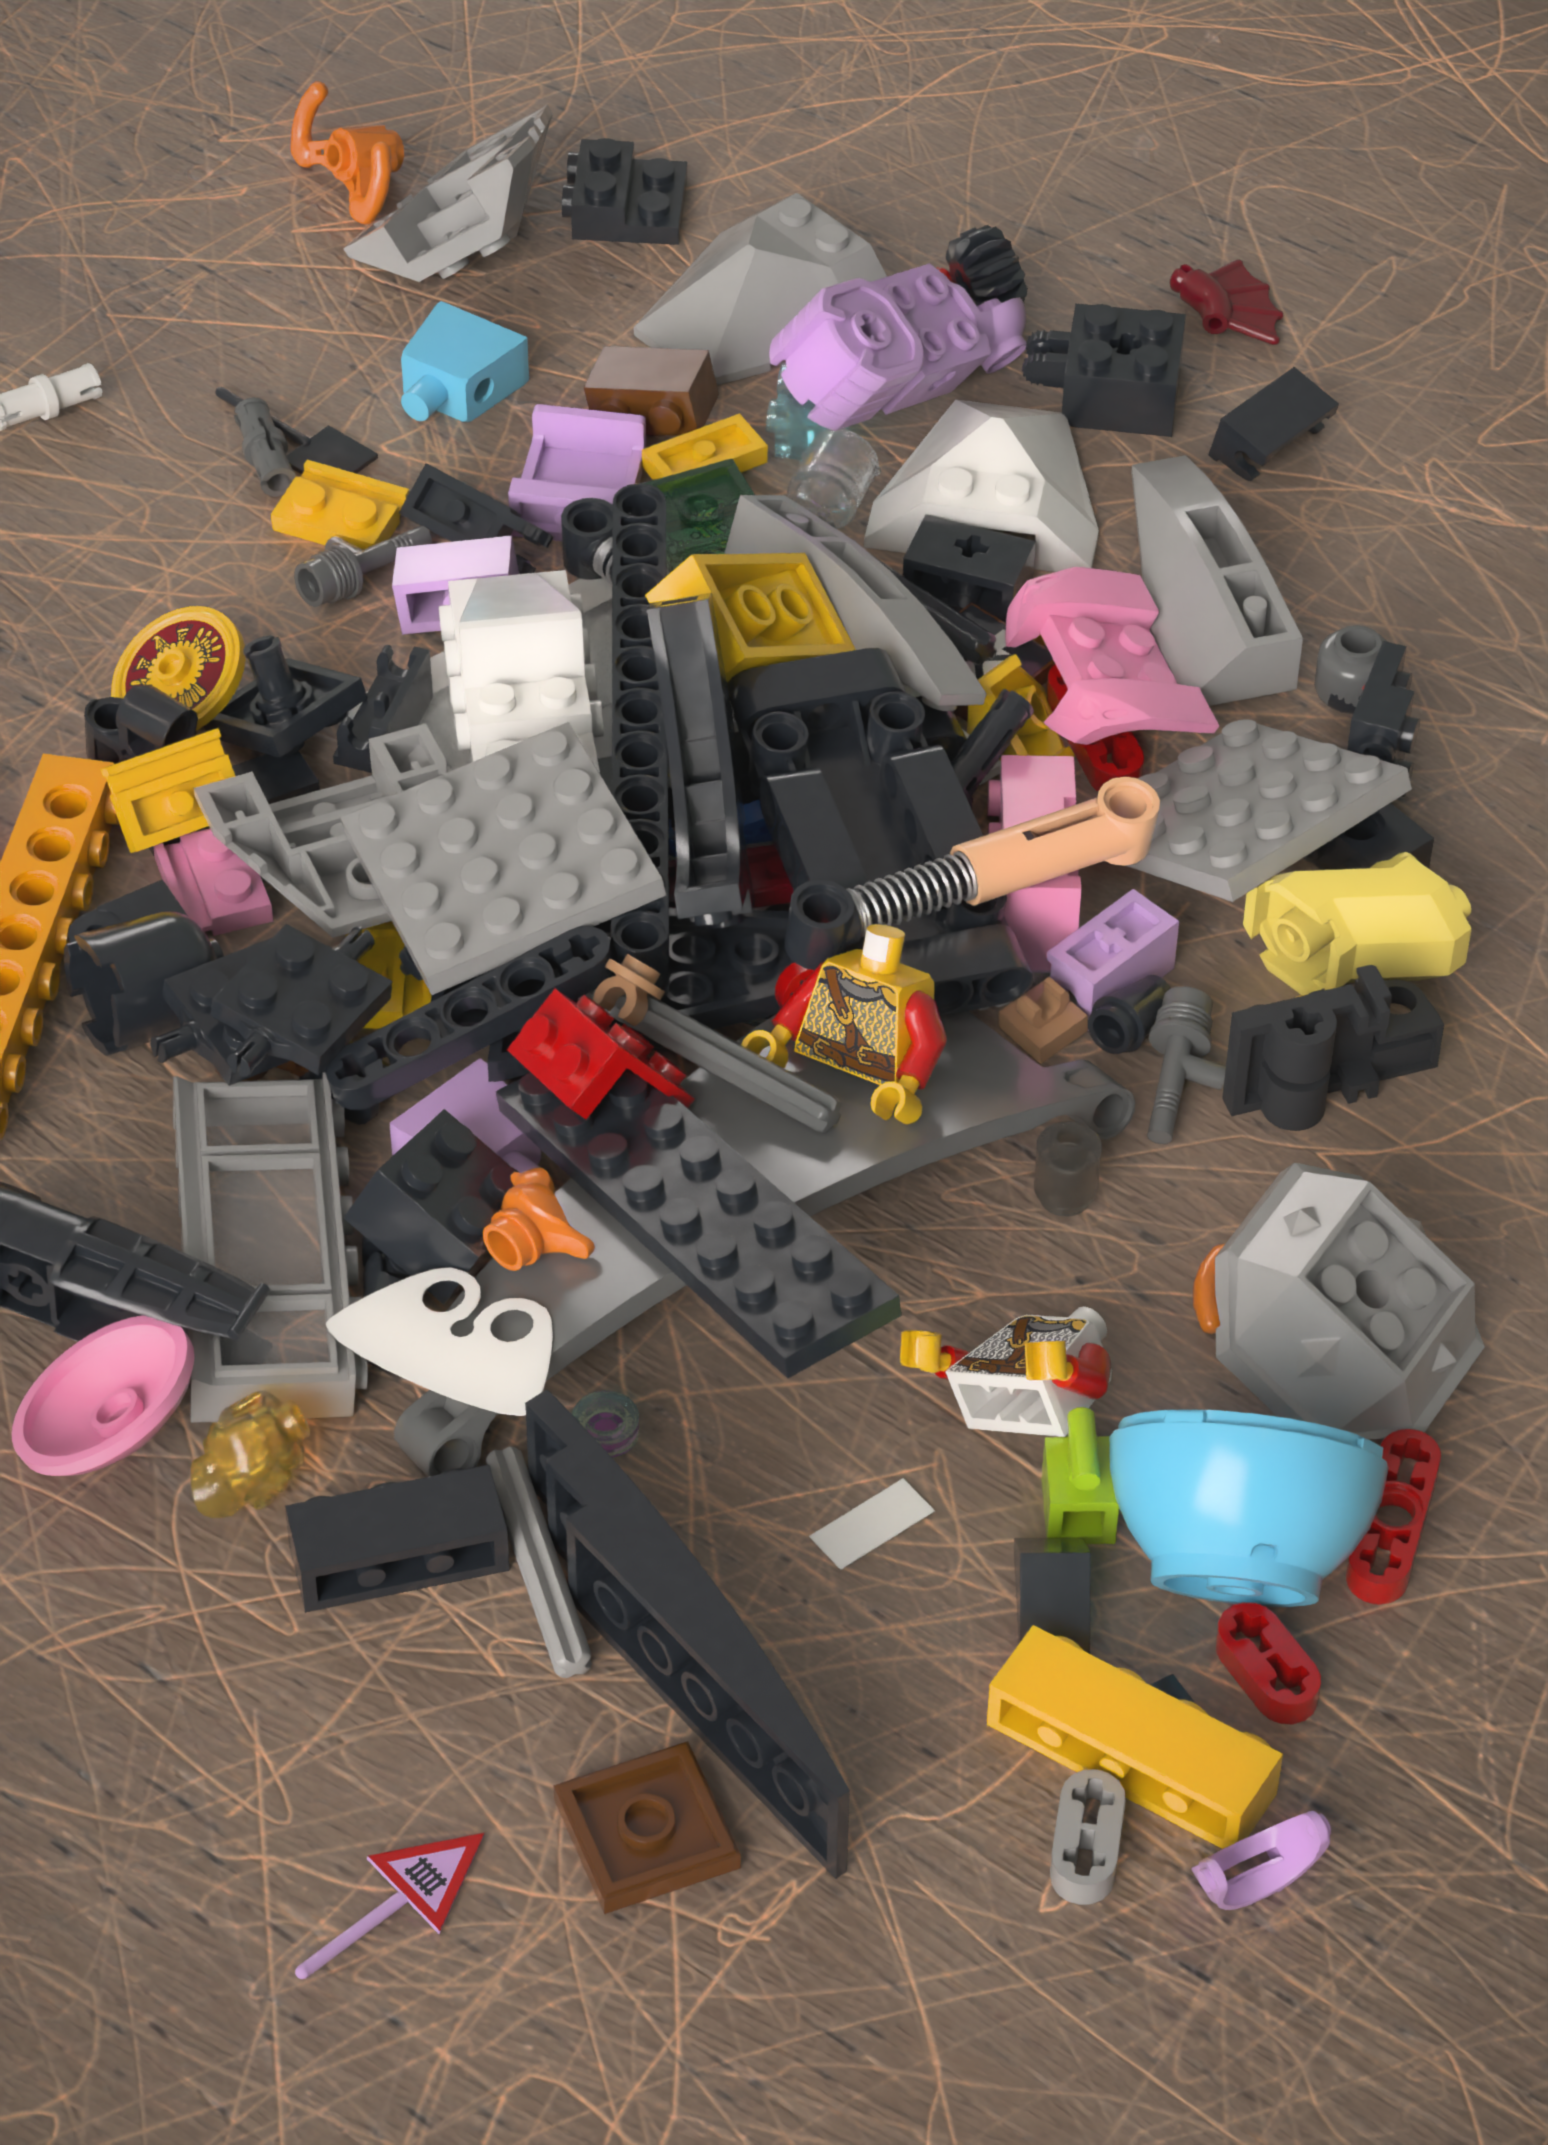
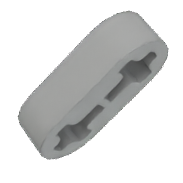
[1050,1769,1126,1905]

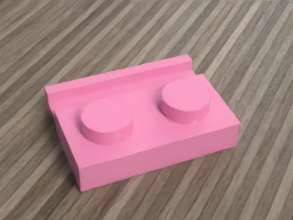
[153,828,273,936]

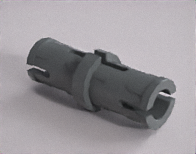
[234,397,296,497]

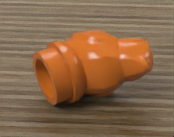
[483,1168,595,1271]

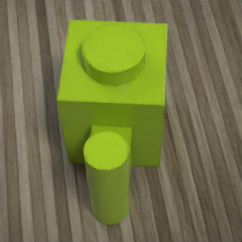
[1041,1407,1119,1544]

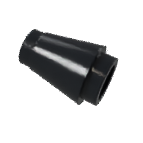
[1088,975,1171,1054]

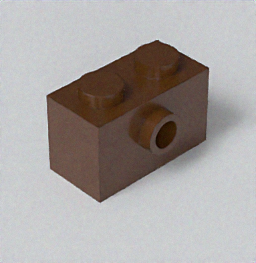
[583,346,719,436]

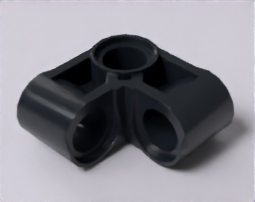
[84,684,198,764]

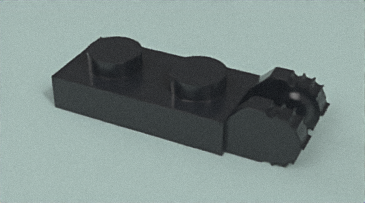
[399,463,554,574]

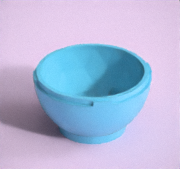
[1110,1409,1389,1607]

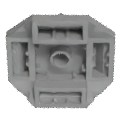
[1215,1162,1485,1446]

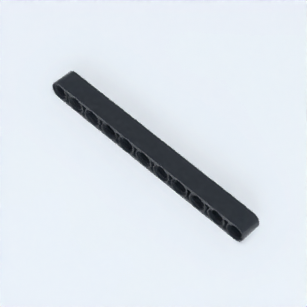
[611,483,670,989]

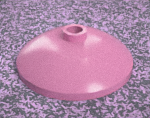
[12,1315,194,1476]

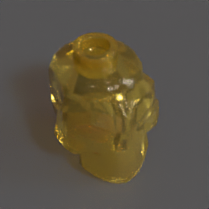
[190,1390,310,1518]

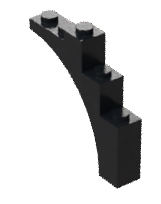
[647,593,755,928]

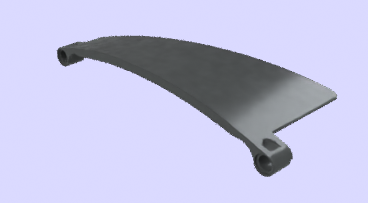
[394,1011,1135,1477]

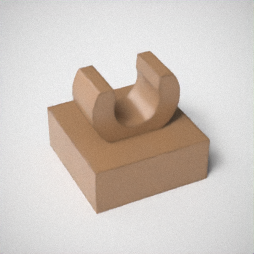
[999,976,1088,1064]

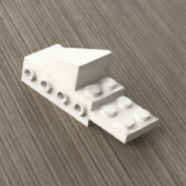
[439,570,604,773]

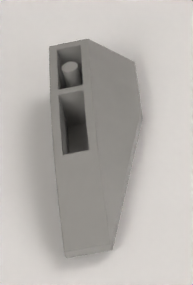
[1131,455,1303,706]
[724,495,986,711]

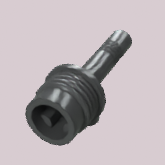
[294,525,432,607]
[1147,986,1226,1144]

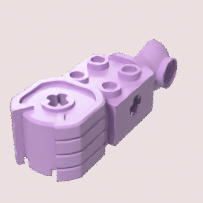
[769,263,1026,431]

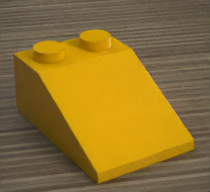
[645,553,856,683]

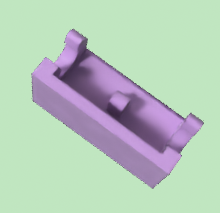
[1047,889,1179,1031]

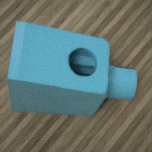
[401,301,529,422]

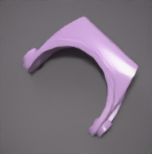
[1191,1811,1331,1910]

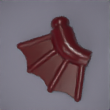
[1169,259,1283,345]

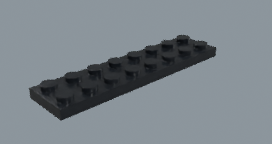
[496,1068,902,1379]

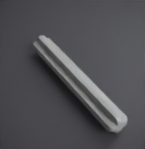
[486,1446,592,1678]

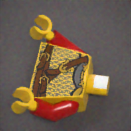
[741,924,947,1124]

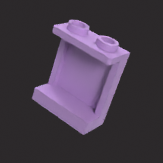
[508,404,646,541]

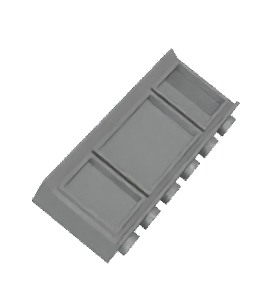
[173,1073,368,1423]

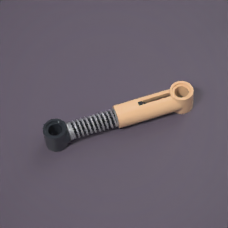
[784,777,1160,970]

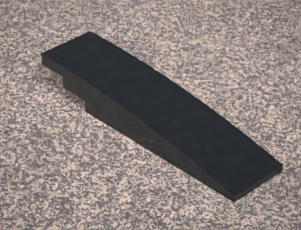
[525,1389,850,1879]

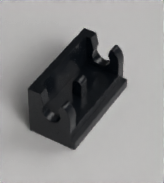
[1208,367,1339,481]
[333,645,433,773]

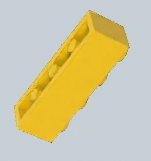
[987,1625,1283,1849]

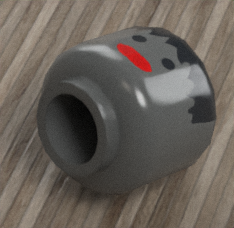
[1314,625,1388,714]

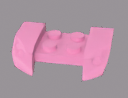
[1005,567,1219,745]

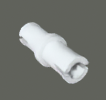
[0,363,102,431]

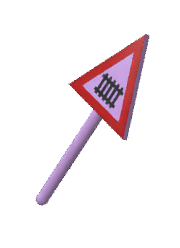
[295,1832,485,1979]

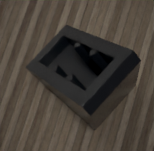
[1013,1538,1091,1654]

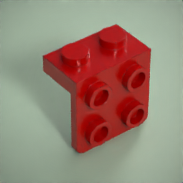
[507,989,695,1119]

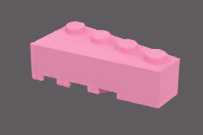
[988,755,1081,975]

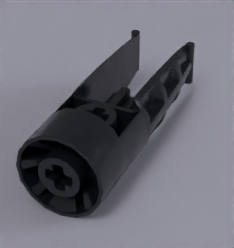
[0,1181,273,1366]

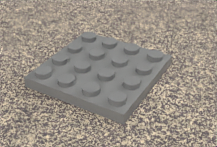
[1125,719,1412,902]
[340,722,666,995]

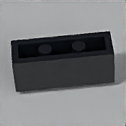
[285,1465,509,1613]

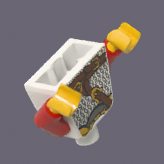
[900,1306,1112,1437]

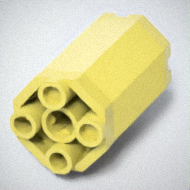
[1243,852,1472,995]

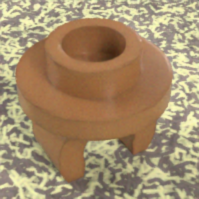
[593,954,665,1027]

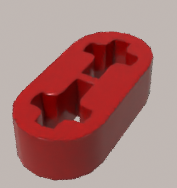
[1216,1602,1321,1725]

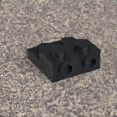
[562,138,687,245]
[1347,641,1420,804]

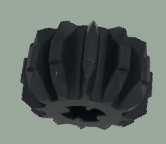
[946,225,1028,307]

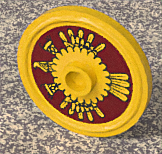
[111,606,246,731]

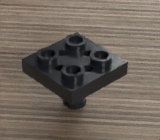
[204,635,368,758]

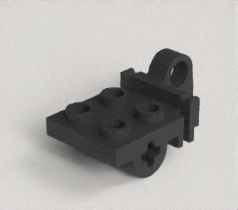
[1222,965,1444,1131]

